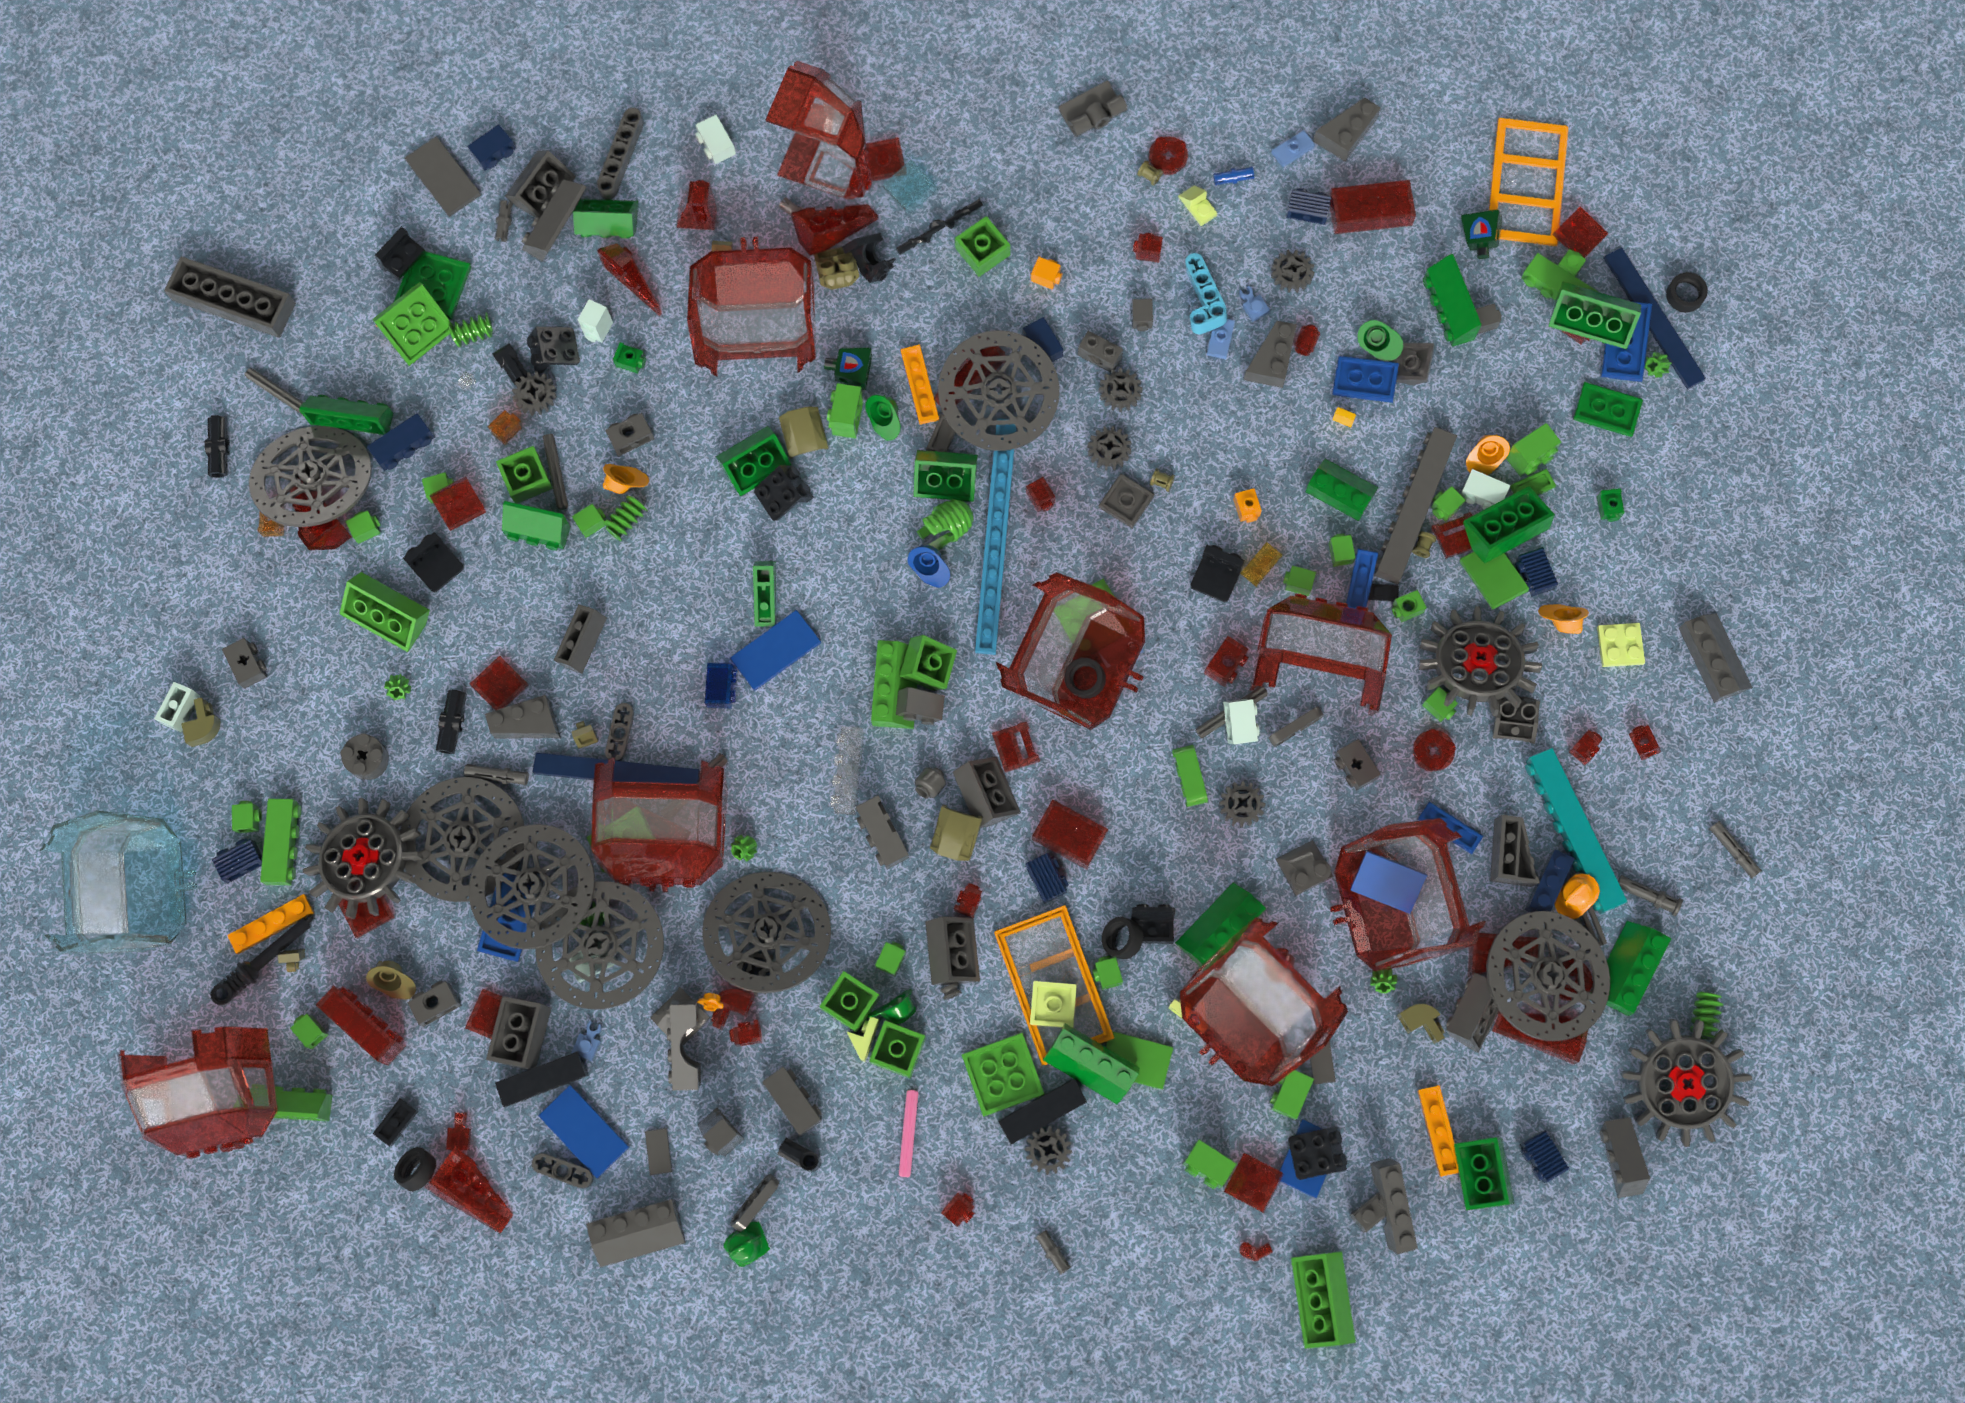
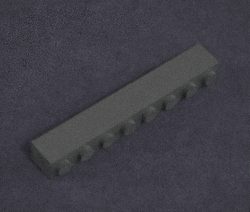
[1375,427,1458,585]

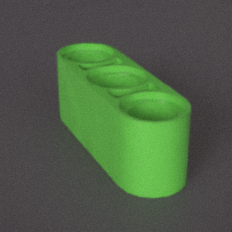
[1172,745,1208,807]

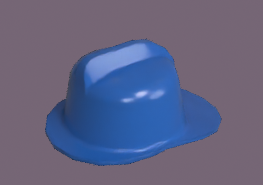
[907,545,951,588]

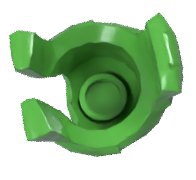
[916,499,974,551]

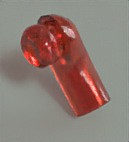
[1239,1242,1273,1262]

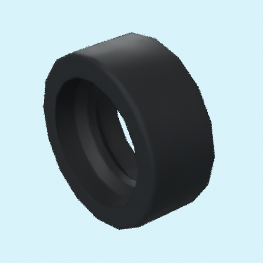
[1666,272,1708,313]
[1064,658,1106,698]
[1102,917,1143,959]
[394,1147,437,1192]

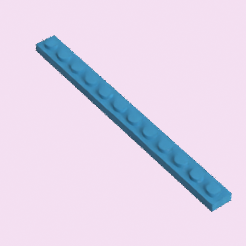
[975,418,1016,655]

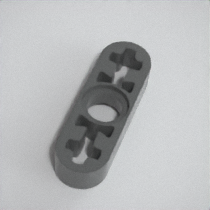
[605,703,634,761]
[1268,706,1324,747]
[532,1153,593,1188]
[730,1174,779,1232]

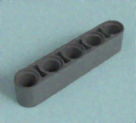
[597,107,644,200]

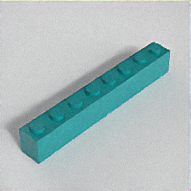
[1525,748,1628,915]

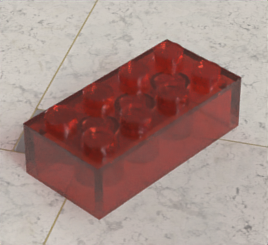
[1329,180,1416,234]
[316,985,406,1066]

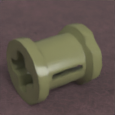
[1137,160,1163,186]
[1150,468,1175,492]
[1412,532,1436,558]

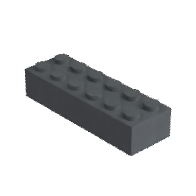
[164,256,296,338]

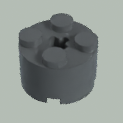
[340,733,389,780]

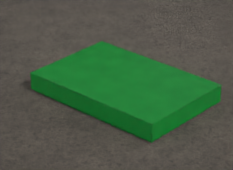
[1573,382,1643,437]

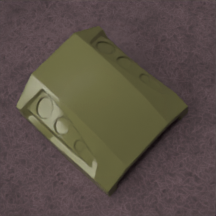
[813,247,859,290]
[779,407,829,459]
[930,805,983,861]

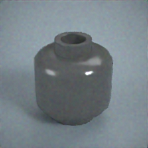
[915,767,946,799]

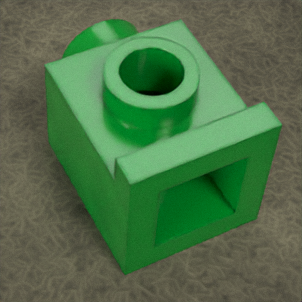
[613,342,646,374]
[1596,488,1625,522]

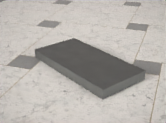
[404,136,481,217]

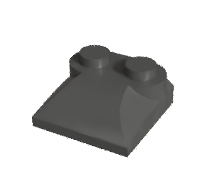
[1275,840,1334,896]

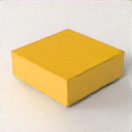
[1332,407,1356,427]

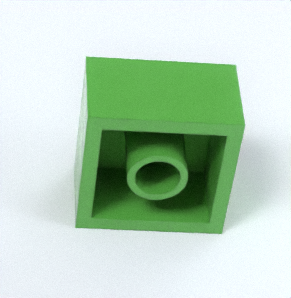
[955,216,1010,277]
[827,383,864,439]
[1506,423,1561,477]
[496,446,553,504]
[900,635,957,691]
[819,971,881,1033]
[869,1021,926,1079]
[1182,1140,1236,1189]

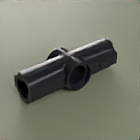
[204,415,230,478]
[436,690,467,754]

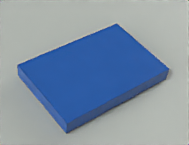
[1332,356,1399,403]
[1350,850,1427,914]
[1276,1119,1327,1199]

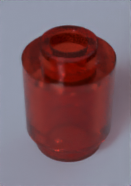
[1295,325,1320,356]

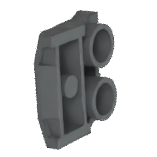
[1492,696,1540,744]
[651,987,710,1045]

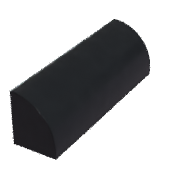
[495,1052,588,1107]
[998,1079,1087,1145]

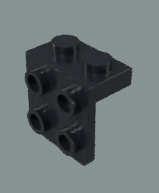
[527,326,580,374]
[754,465,814,521]
[403,532,464,593]
[1190,545,1245,602]
[1130,904,1175,944]
[1288,1127,1347,1180]

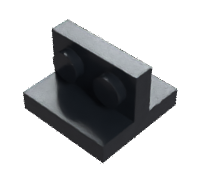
[375,226,425,280]

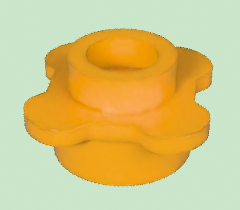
[698,993,724,1011]

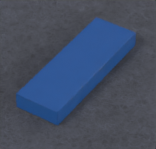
[1345,549,1378,613]
[1417,801,1483,854]

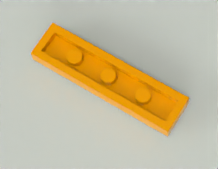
[900,345,939,425]
[227,894,314,954]
[1417,1085,1459,1177]

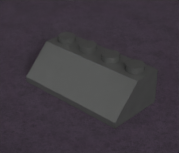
[521,180,586,262]
[1679,613,1753,703]
[586,1199,685,1268]

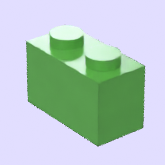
[1269,1068,1314,1120]

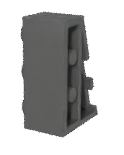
[1313,97,1381,162]
[1244,321,1297,388]
[485,695,561,739]
[856,795,909,869]
[1490,815,1540,887]
[697,1107,744,1157]
[1600,1117,1650,1199]

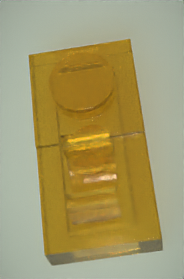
[1240,542,1283,587]

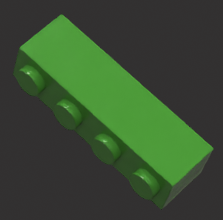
[1521,253,1598,300]
[260,799,301,886]

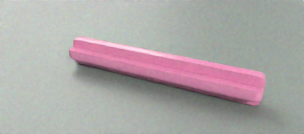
[899,1090,918,1177]

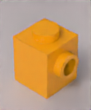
[1031,257,1063,290]
[1233,488,1262,523]

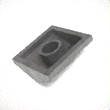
[1391,343,1435,385]

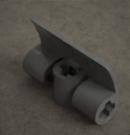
[1058,81,1127,137]

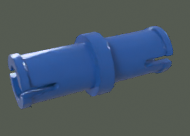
[1213,166,1254,186]

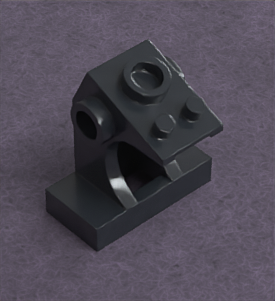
[842,233,896,283]

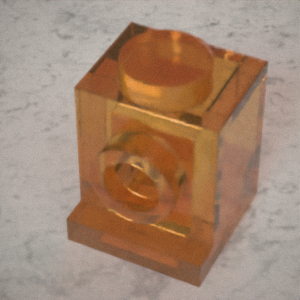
[487,410,522,446]
[257,511,284,537]

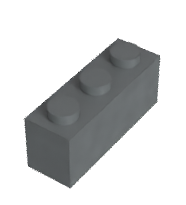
[554,604,607,674]
[762,1067,822,1136]

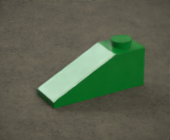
[753,561,776,627]

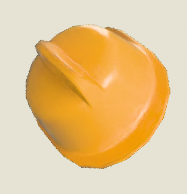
[1466,434,1510,475]
[603,464,649,494]
[1538,604,1589,634]
[1554,873,1600,919]

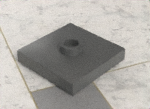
[1098,473,1155,529]

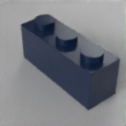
[367,413,435,471]
[1524,849,1575,913]

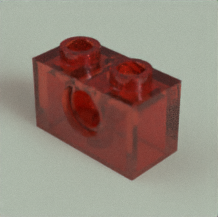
[1204,636,1249,687]

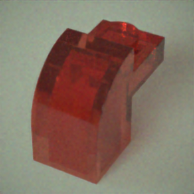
[711,989,755,1031]

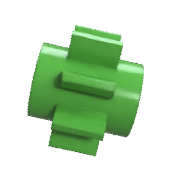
[1644,352,1671,378]
[384,674,412,700]
[731,834,757,862]
[1370,967,1398,994]

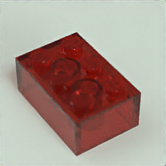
[1032,799,1108,870]

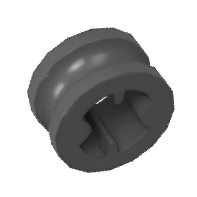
[940,983,962,1000]

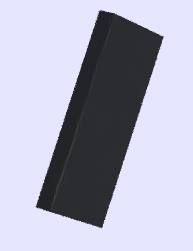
[1368,584,1399,602]

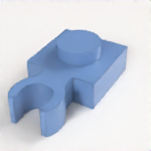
[1239,286,1270,322]
[571,1021,602,1061]

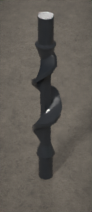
[896,199,983,255]

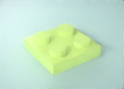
[1597,623,1645,667]
[1030,981,1077,1028]

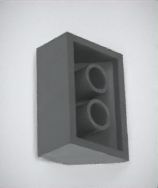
[505,150,576,218]
[953,757,1021,828]
[925,917,980,985]
[1446,973,1501,1053]
[486,996,551,1070]

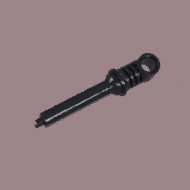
[210,915,314,1005]

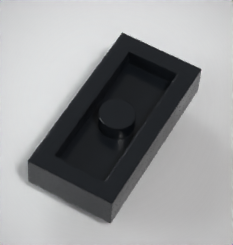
[373,1098,419,1147]

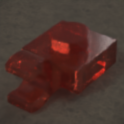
[446,1112,471,1151]

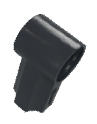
[492,343,527,385]
[777,1137,821,1172]

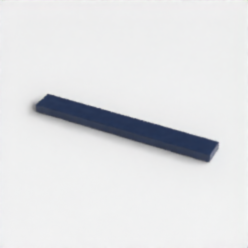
[1603,247,1706,390]
[532,753,700,791]

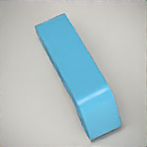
[1185,253,1227,334]

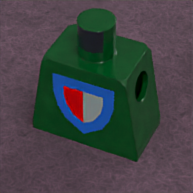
[1461,209,1502,259]
[824,348,873,390]

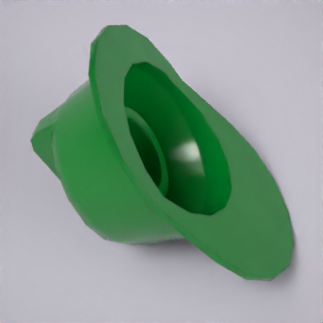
[1357,320,1403,361]
[865,395,901,441]
[867,989,916,1024]
[723,1222,770,1267]

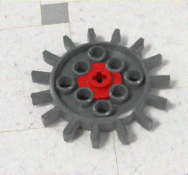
[1418,606,1542,716]
[303,798,423,919]
[1620,1019,1752,1147]

